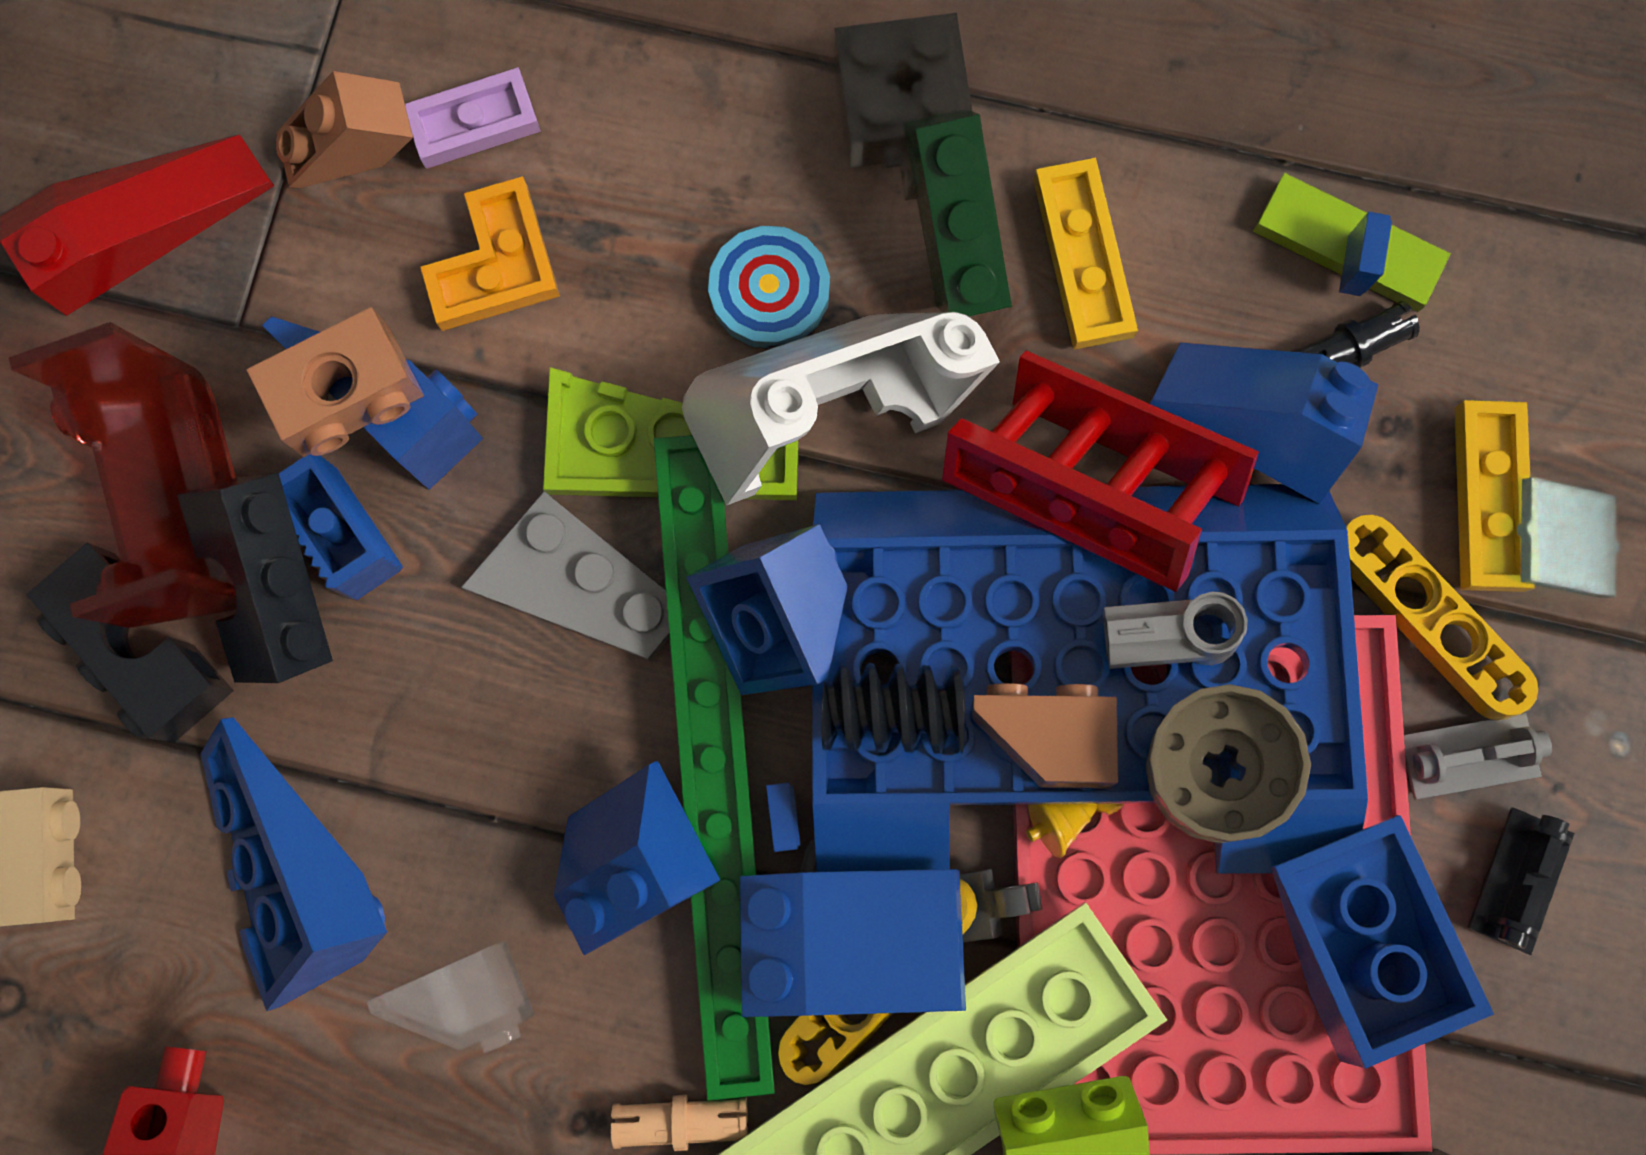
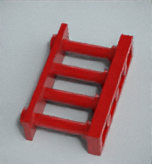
[942,350,1259,593]

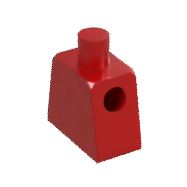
[103,1046,224,1155]

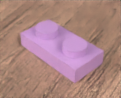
[405,67,541,169]

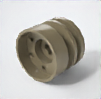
[1145,684,1311,844]

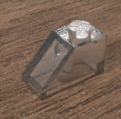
[367,941,535,1053]

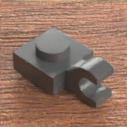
[960,869,1043,942]

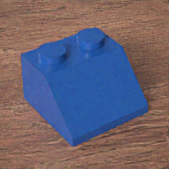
[686,524,848,695]
[553,761,720,955]

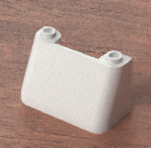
[682,312,1000,506]

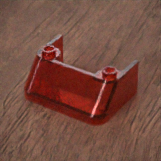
[9,322,237,628]

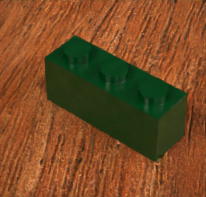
[903,109,1012,317]

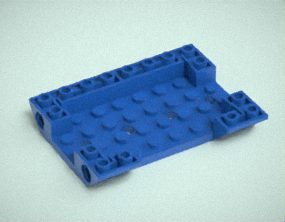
[812,484,1368,874]

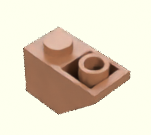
[276,71,413,188]
[971,684,1118,788]

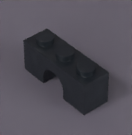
[177,473,333,684]
[26,542,234,742]

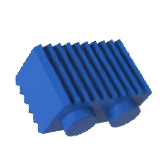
[279,454,403,600]

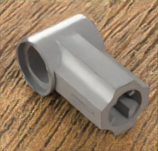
[1103,592,1248,669]

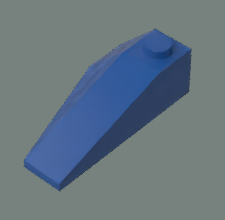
[201,717,387,1011]

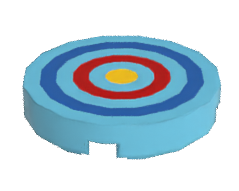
[708,226,830,348]

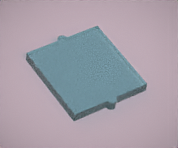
[1516,477,1620,599]

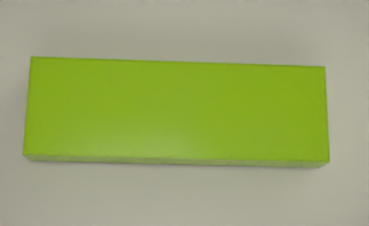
[1253,173,1451,312]

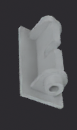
[1404,713,1552,800]

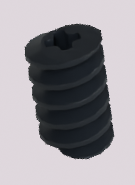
[821,663,965,754]

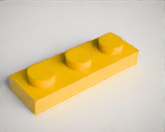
[1033,158,1138,350]
[1455,400,1535,592]

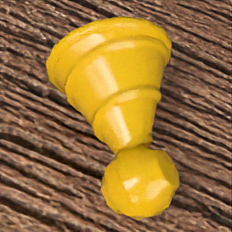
[1026,804,1124,858]

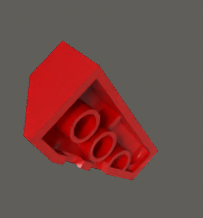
[0,134,274,316]

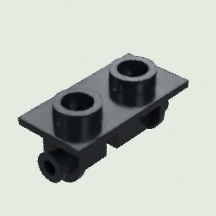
[1467,807,1575,955]

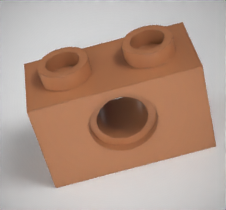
[246,307,424,457]

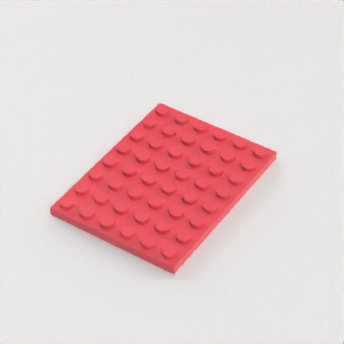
[1009,615,1432,1154]

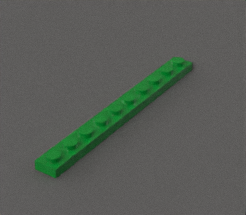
[654,435,775,1101]

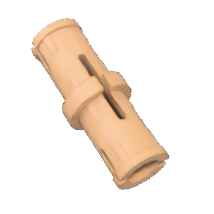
[611,1095,749,1151]

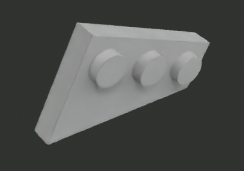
[461,492,670,661]

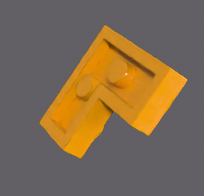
[420,176,560,331]

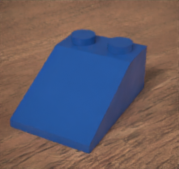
[262,317,483,490]
[1149,342,1378,504]
[1271,815,1494,1069]
[740,869,966,1017]

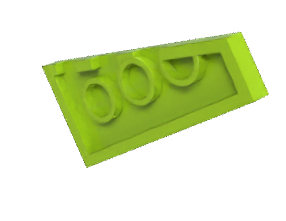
[543,367,799,501]

